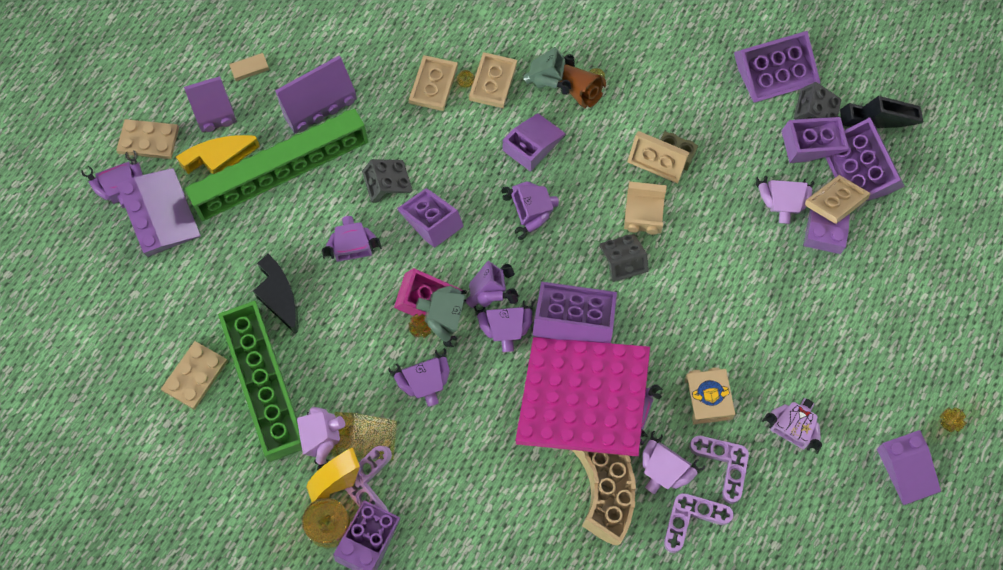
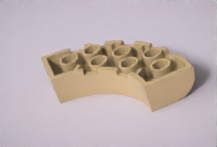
[572,450,636,545]

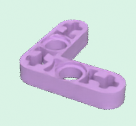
[690,436,749,504]
[345,446,392,511]
[664,493,733,553]

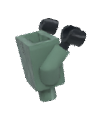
[523,47,575,95]
[416,286,467,347]

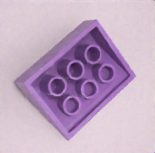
[734,31,821,103]
[275,55,357,134]
[826,118,905,201]
[116,168,201,257]
[533,282,617,343]

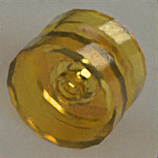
[302,498,351,548]

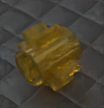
[408,314,431,338]
[939,407,967,432]

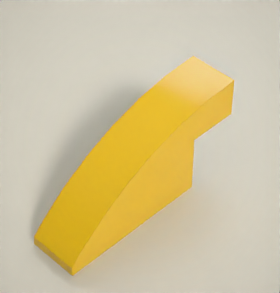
[176,135,260,174]
[306,448,360,505]

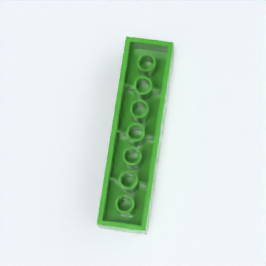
[218,301,302,462]

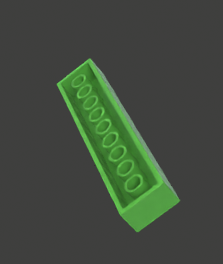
[185,108,368,222]

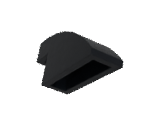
[840,96,924,128]
[253,253,299,334]

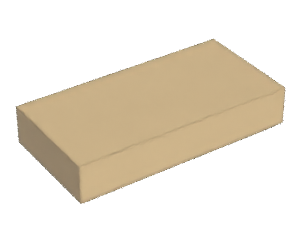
[229,53,269,81]

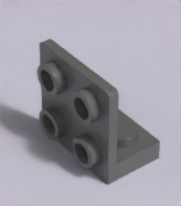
[794,82,841,120]
[362,159,413,203]
[599,234,649,282]

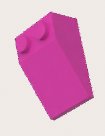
[394,268,462,319]

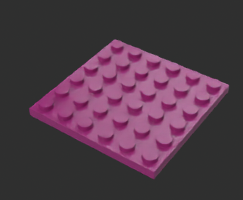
[515,337,650,457]

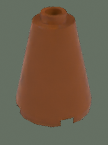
[559,64,606,109]

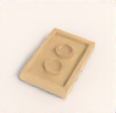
[469,52,517,108]
[409,55,458,111]
[116,119,179,159]
[627,131,690,184]
[805,175,870,224]
[161,341,228,410]

